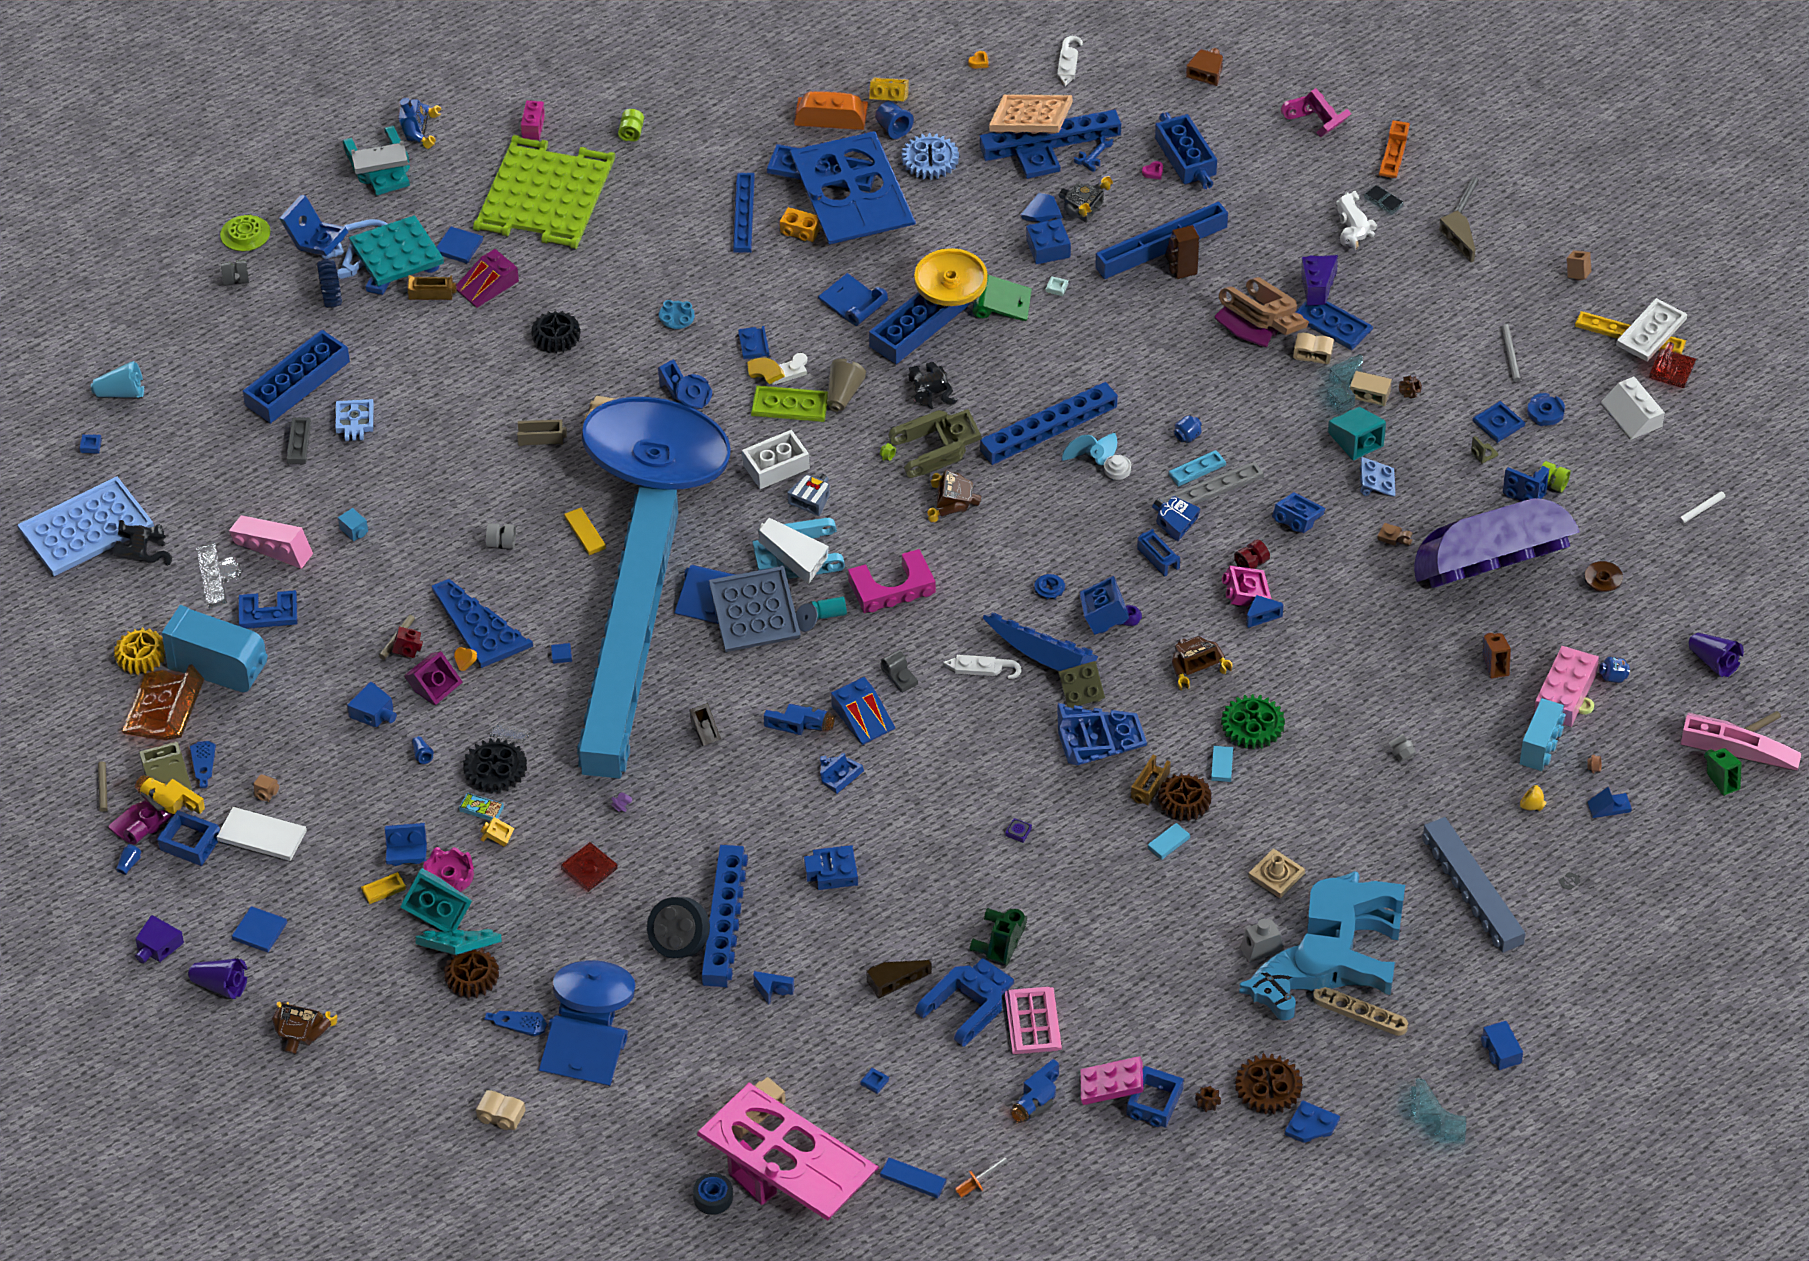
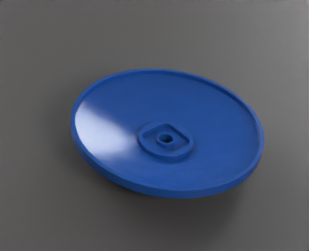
[582,397,731,489]

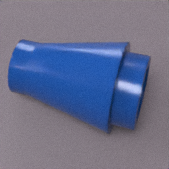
[412,736,434,764]
[116,844,142,875]

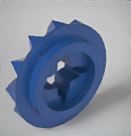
[1035,574,1065,600]

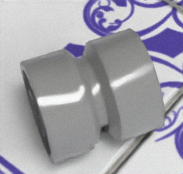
[486,523,516,549]

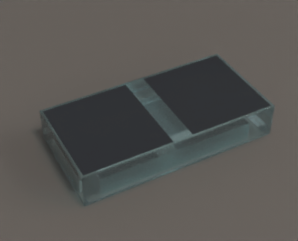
[1364,185,1404,215]

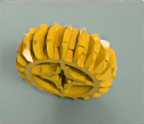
[114,627,166,675]

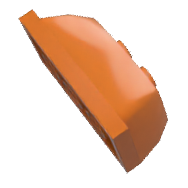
[794,91,868,130]

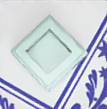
[1046,276,1068,296]

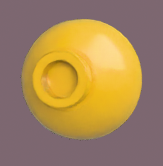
[1520,785,1547,812]

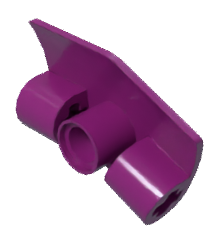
[1215,306,1278,347]
[108,800,180,845]

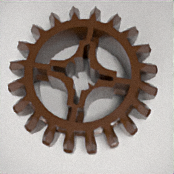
[1158,773,1212,822]
[444,949,499,999]

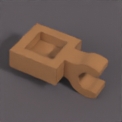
[1377,523,1413,546]

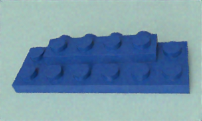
[767,144,876,192]

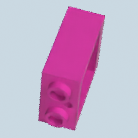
[727,1140,777,1205]

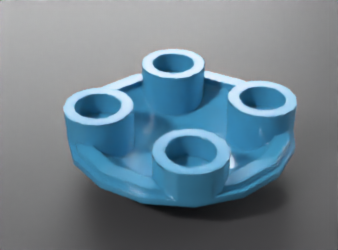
[659,300,695,329]

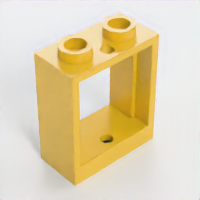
[869,77,909,101]

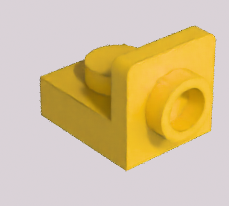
[480,817,514,847]

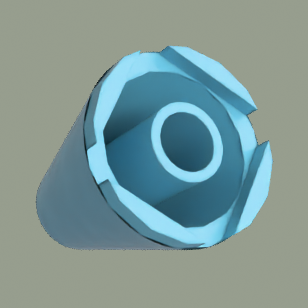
[91,361,144,398]

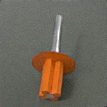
[955,1158,1008,1198]

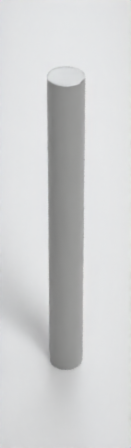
[1501,324,1521,382]

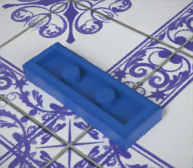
[880,1157,946,1199]

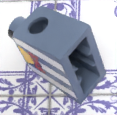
[788,473,830,516]

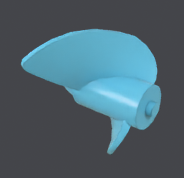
[1062,433,1117,465]

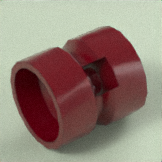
[1234,539,1270,569]

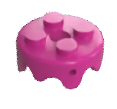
[423,847,474,892]

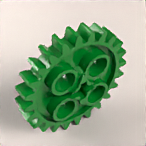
[1221,694,1285,749]

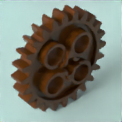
[1235,1053,1303,1115]

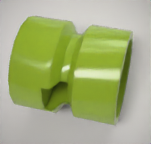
[618,109,644,142]
[1540,461,1571,493]

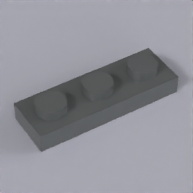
[287,418,311,464]

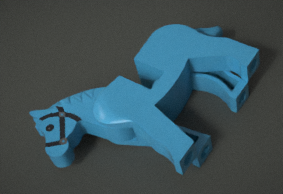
[1239,871,1405,1021]

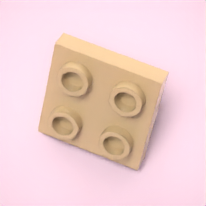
[1248,848,1305,898]

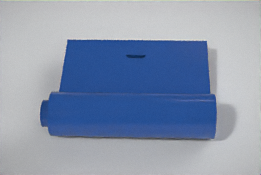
[675,565,736,624]
[539,1015,628,1086]

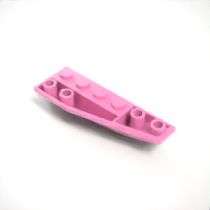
[1681,713,1802,771]

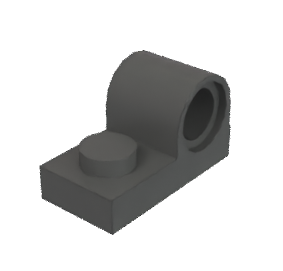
[881,650,918,693]

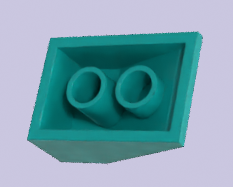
[400,868,472,932]

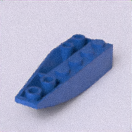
[983,612,1098,671]

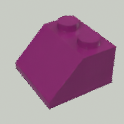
[404,651,463,705]

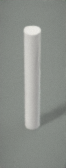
[1679,491,1725,524]

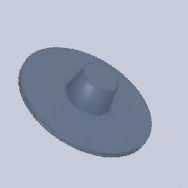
[796,603,818,632]

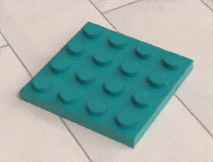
[349,215,444,286]

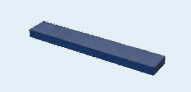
[733,173,755,253]

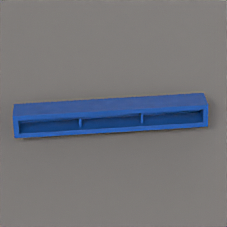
[1095,201,1228,279]

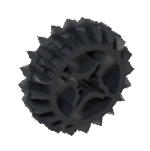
[531,310,581,354]

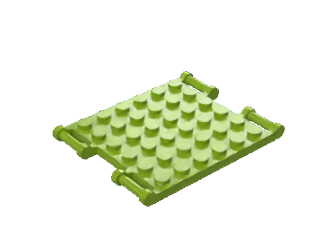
[473,135,615,249]

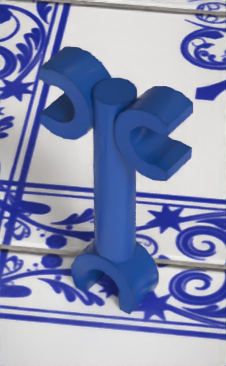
[1074,135,1113,172]

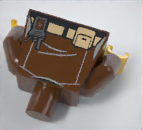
[927,470,981,522]
[1172,636,1232,691]
[272,1002,338,1055]

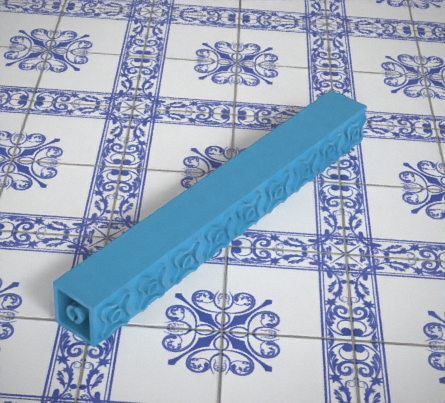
[577,486,679,779]

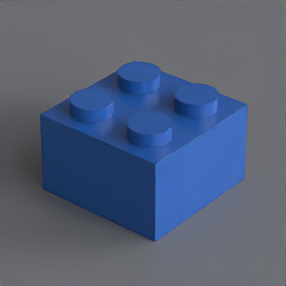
[1026,219,1071,265]

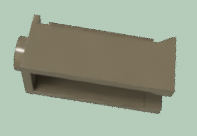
[517,419,567,446]

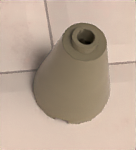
[827,359,866,412]

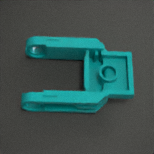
[342,125,410,196]

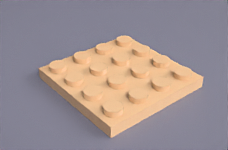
[989,95,1073,134]

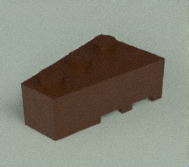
[1165,225,1199,279]

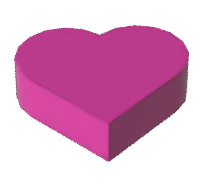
[1142,161,1163,180]

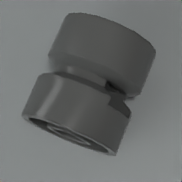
[221,260,249,286]

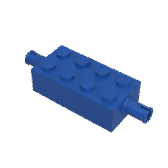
[1155,112,1217,189]

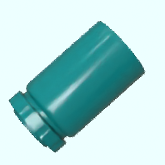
[811,596,847,620]

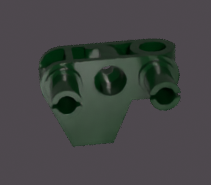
[969,908,1028,966]

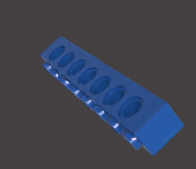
[980,109,1121,161]
[980,382,1118,465]
[702,845,748,987]

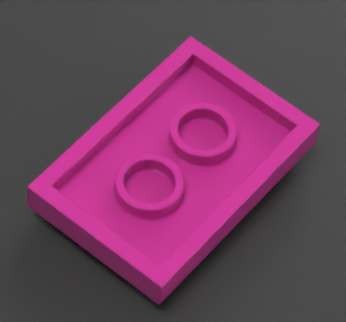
[1081,1056,1143,1105]

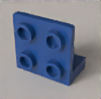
[1503,466,1549,501]
[385,823,427,866]

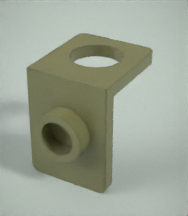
[1471,436,1499,464]

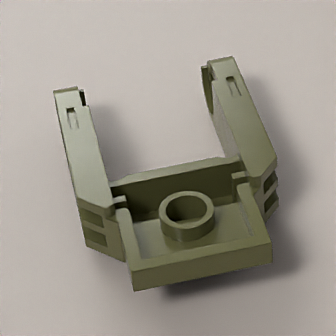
[888,409,982,478]

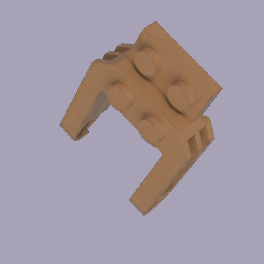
[1219,277,1309,335]

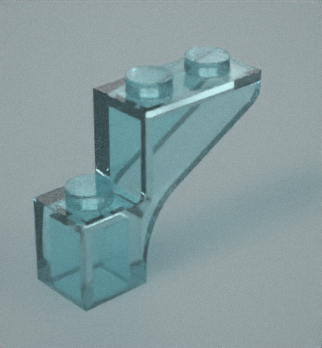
[1326,354,1363,414]
[1410,1078,1466,1144]

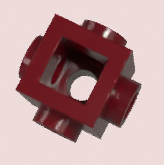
[392,626,423,658]

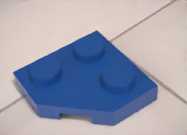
[1285,1100,1340,1143]

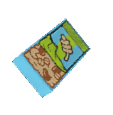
[459,793,504,821]

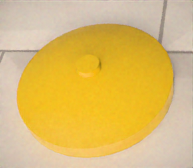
[914,248,987,306]

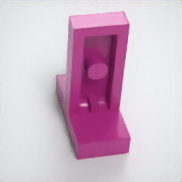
[1304,88,1351,137]

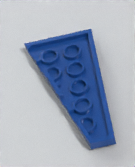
[432,579,533,668]

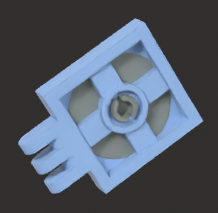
[336,399,374,441]

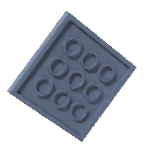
[709,566,801,652]

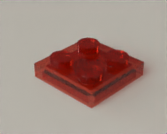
[561,842,618,892]

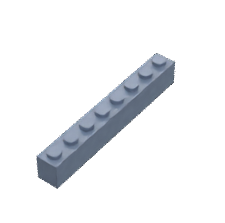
[1422,817,1526,952]

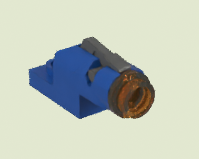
[764,703,835,735]
[1010,1059,1059,1123]

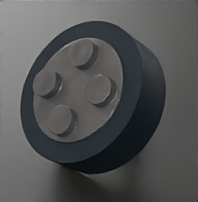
[647,897,710,958]

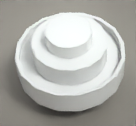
[1104,455,1131,480]

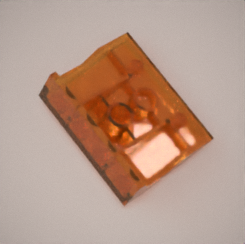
[122,664,204,741]

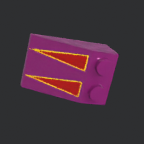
[456,249,519,308]

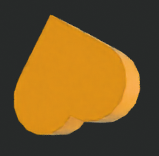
[968,51,989,69]
[454,647,477,671]

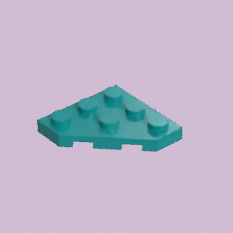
[415,929,502,955]

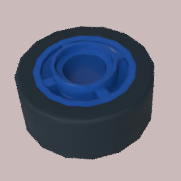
[693,1173,733,1215]

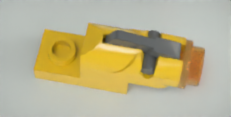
[135,775,205,814]

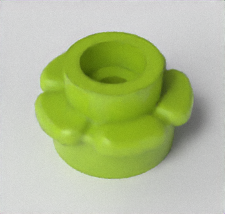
[880,443,896,461]

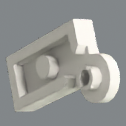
[772,353,808,385]

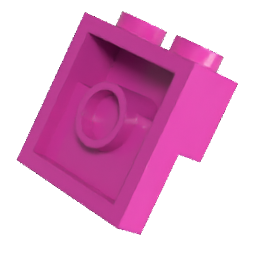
[1222,566,1271,606]

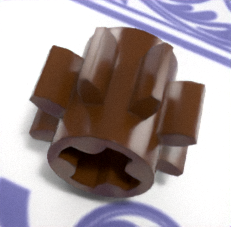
[1399,375,1422,399]
[1195,1086,1221,1113]

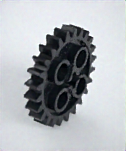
[463,738,527,794]

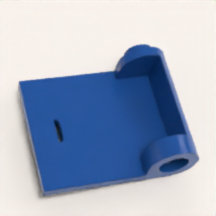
[818,273,888,326]

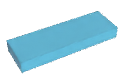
[1168,450,1226,487]

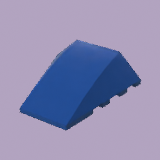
[1057,703,1147,765]

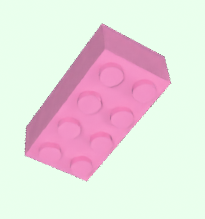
[1535,646,1599,727]

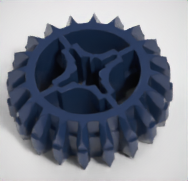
[317,259,342,308]

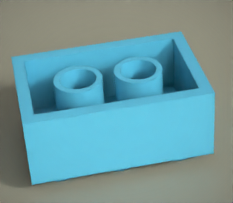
[1520,698,1566,771]

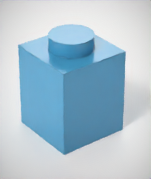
[338,508,368,541]

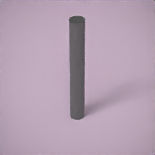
[1454,177,1479,213]

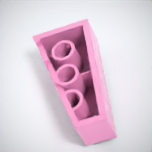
[229,515,313,569]

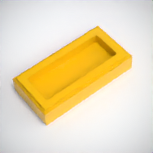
[361,872,406,904]

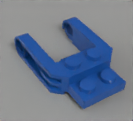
[915,958,1014,1046]

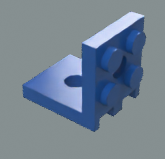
[279,195,349,256]

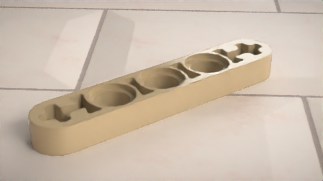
[1313,987,1408,1036]

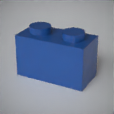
[1481,1020,1523,1070]

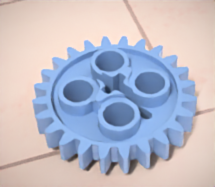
[902,133,959,180]

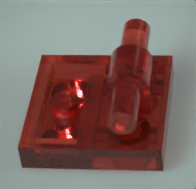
[1649,342,1696,388]

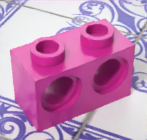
[521,100,545,140]

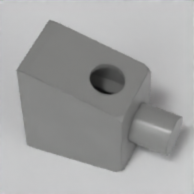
[1240,919,1284,963]

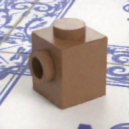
[1567,250,1591,280]

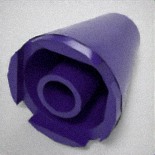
[1688,632,1744,677]
[188,958,247,999]

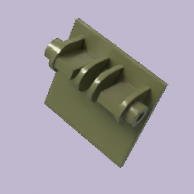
[1059,661,1105,708]

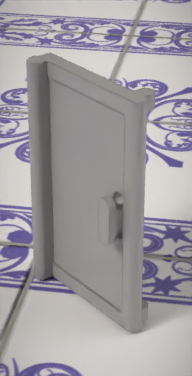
[351,141,409,174]

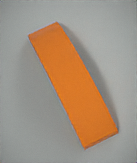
[1379,120,1410,178]

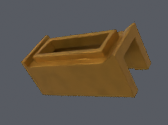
[407,275,456,300]
[1131,754,1171,806]

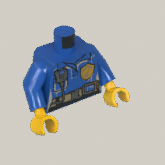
[399,98,441,149]

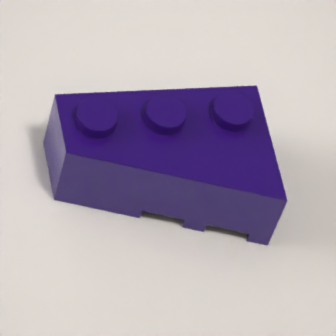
[1301,255,1338,305]

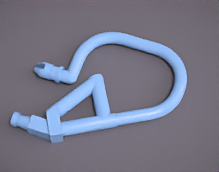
[322,219,387,279]

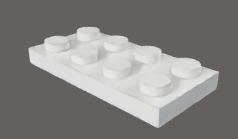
[1616,298,1687,362]

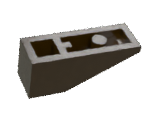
[866,960,932,999]

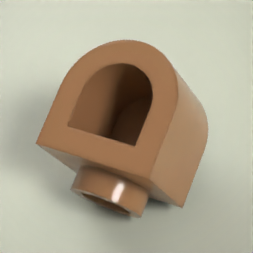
[254,774,279,802]

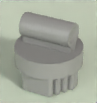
[1389,734,1416,762]

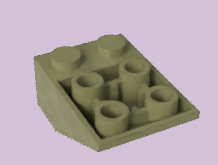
[139,741,193,791]

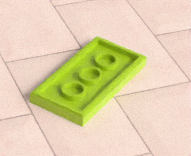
[751,385,828,422]

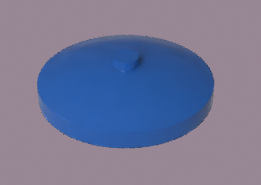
[553,960,635,1013]

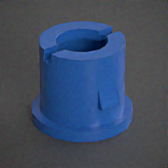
[875,101,914,139]

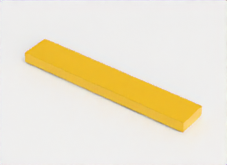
[1575,311,1686,356]

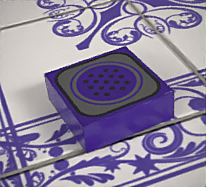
[1005,818,1032,843]

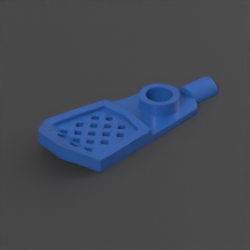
[190,741,216,788]
[485,1011,547,1036]

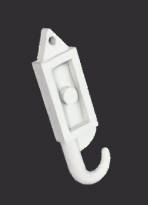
[1057,36,1083,86]
[944,655,1021,679]

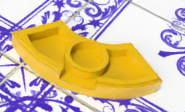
[747,358,785,384]

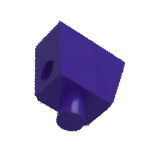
[135,915,184,964]

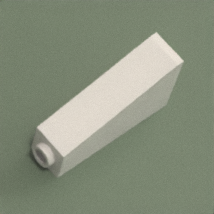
[758,518,829,584]

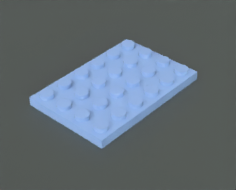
[17,476,154,576]

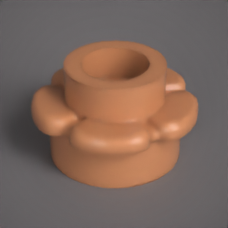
[1587,755,1602,774]

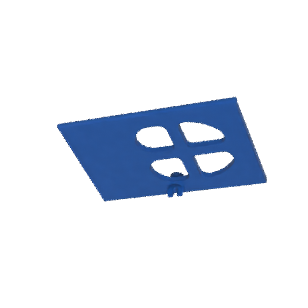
[790,131,916,245]

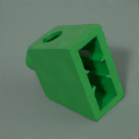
[1704,748,1742,796]

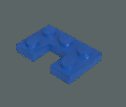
[239,590,298,628]

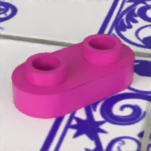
[1281,96,1314,119]

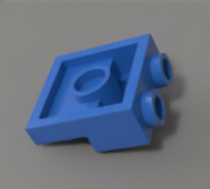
[1272,492,1326,533]

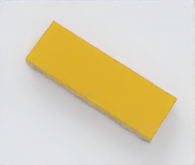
[564,507,606,555]

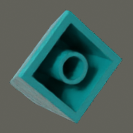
[1328,406,1386,461]

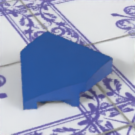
[1021,193,1063,223]
[820,753,864,794]

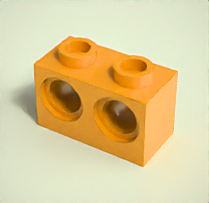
[780,207,821,242]

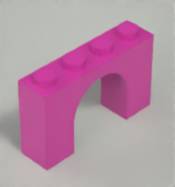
[848,549,936,613]

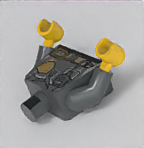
[1059,176,1113,223]

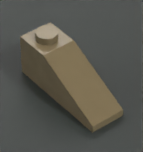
[1439,210,1475,263]

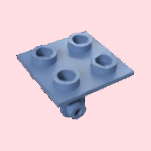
[1360,457,1395,496]

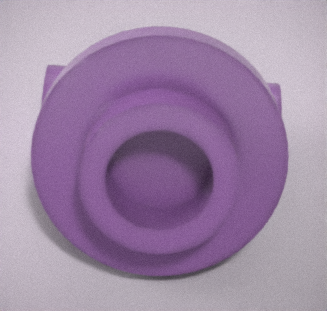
[611,792,632,812]

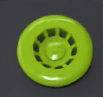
[220,215,270,251]

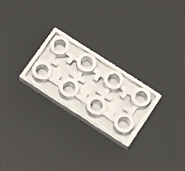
[217,807,307,861]

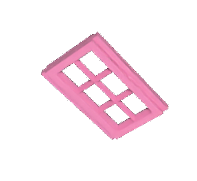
[1005,987,1062,1054]

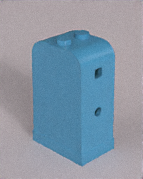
[162,605,268,692]

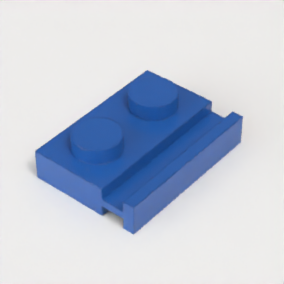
[738,326,770,359]

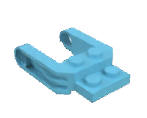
[753,518,845,579]

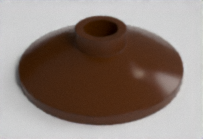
[1585,561,1623,592]

